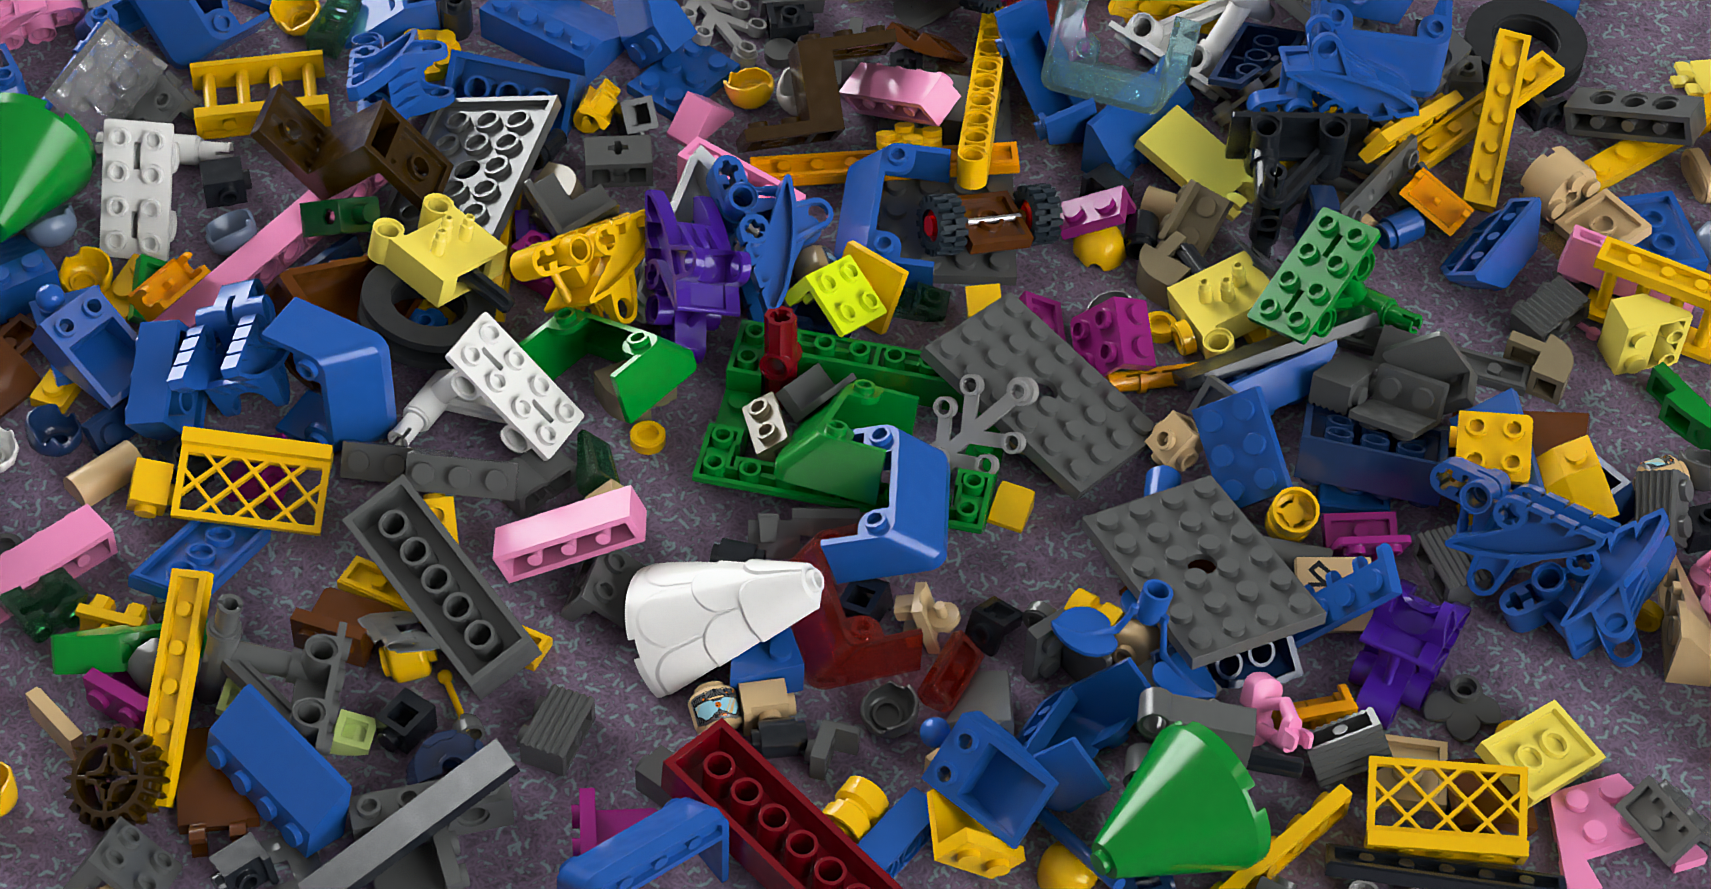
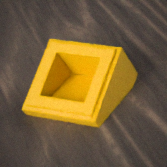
[987,481,1035,534]

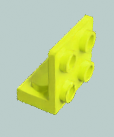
[784,254,887,337]

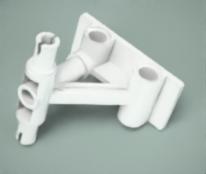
[1108,0,1275,102]
[95,118,234,261]
[388,312,584,461]

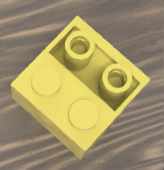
[1597,293,1693,376]

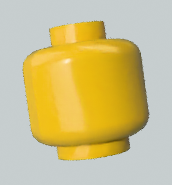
[379,629,438,683]

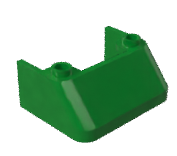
[518,307,697,424]
[774,379,920,505]

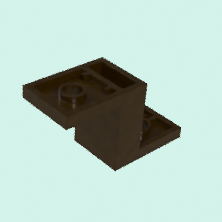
[736,25,897,153]
[250,84,454,212]

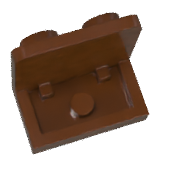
[290,587,393,668]

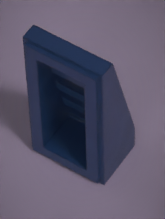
[1293,185,1340,244]

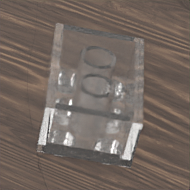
[43,18,168,136]

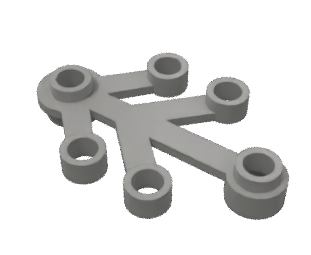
[681,0,767,69]
[1211,62,1282,127]
[930,374,1039,474]

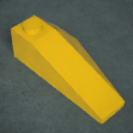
[1456,435,1620,525]

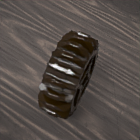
[62,725,171,832]

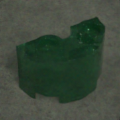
[0,567,88,643]

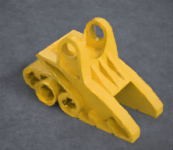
[510,209,647,324]

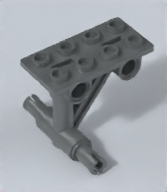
[196,594,352,760]

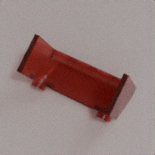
[789,523,923,690]

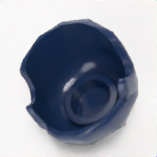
[25,404,84,457]

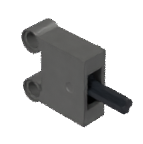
[1123,687,1304,788]

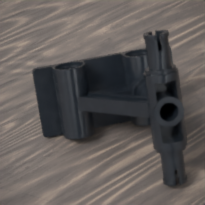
[1225,110,1369,259]

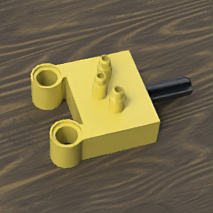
[367,193,515,313]
[1167,242,1278,360]

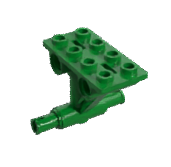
[1247,207,1423,344]

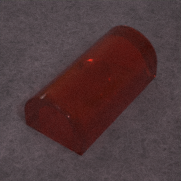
[917,630,985,712]

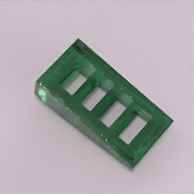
[305,0,362,60]
[576,429,620,497]

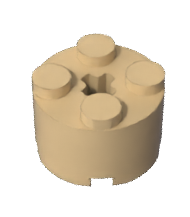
[1519,146,1601,224]

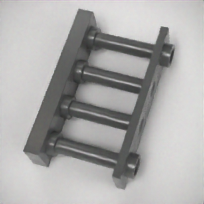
[1284,133,1419,221]

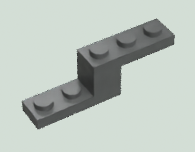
[340,440,519,501]

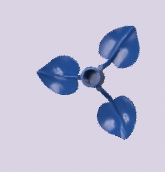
[1051,579,1217,700]

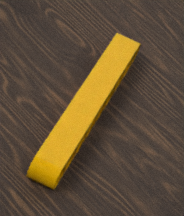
[957,6,1007,190]

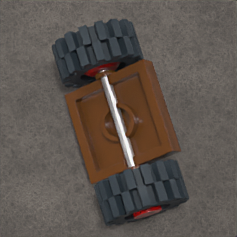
[916,183,1063,257]

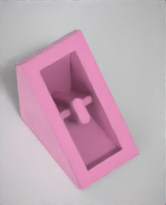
[667,91,734,147]

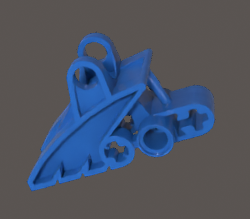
[1246,14,1419,123]
[346,29,456,120]
[706,155,834,323]
[167,278,290,417]
[1430,456,1621,596]
[1499,508,1677,667]

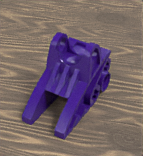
[645,189,751,364]
[1348,579,1472,731]

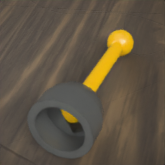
[437,669,486,741]

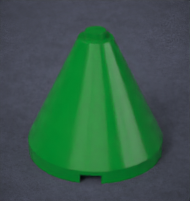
[0,92,96,243]
[1090,720,1271,879]

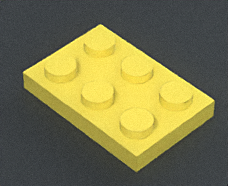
[1474,699,1606,808]

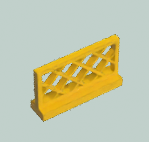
[170,426,334,536]
[1364,755,1529,866]

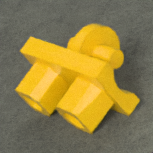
[573,78,621,133]
[75,594,149,631]

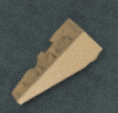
[1657,555,1711,687]

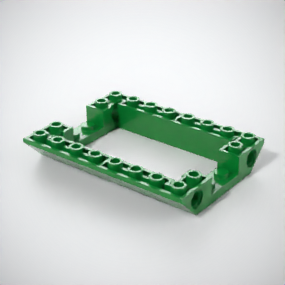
[692,319,1004,534]

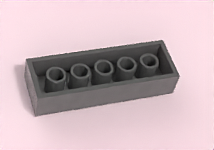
[342,474,542,700]

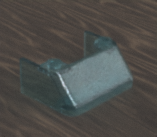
[1041,0,1202,115]

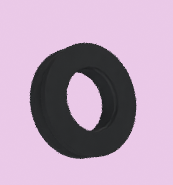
[1463,0,1588,98]
[357,264,496,370]

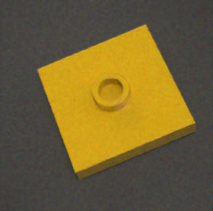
[842,240,909,335]

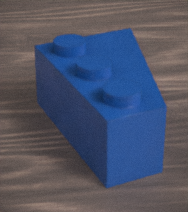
[730,626,804,698]

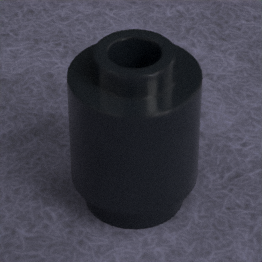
[439,0,473,41]
[1123,209,1159,260]
[710,538,767,562]
[750,717,808,759]

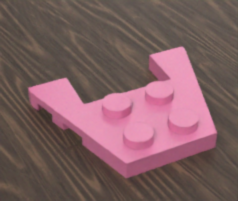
[1547,773,1708,889]

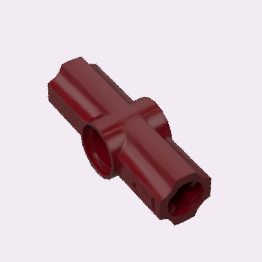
[759,306,803,410]

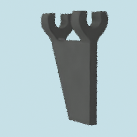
[947,670,1014,736]

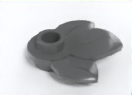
[1423,674,1501,742]

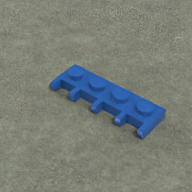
[1293,543,1403,648]

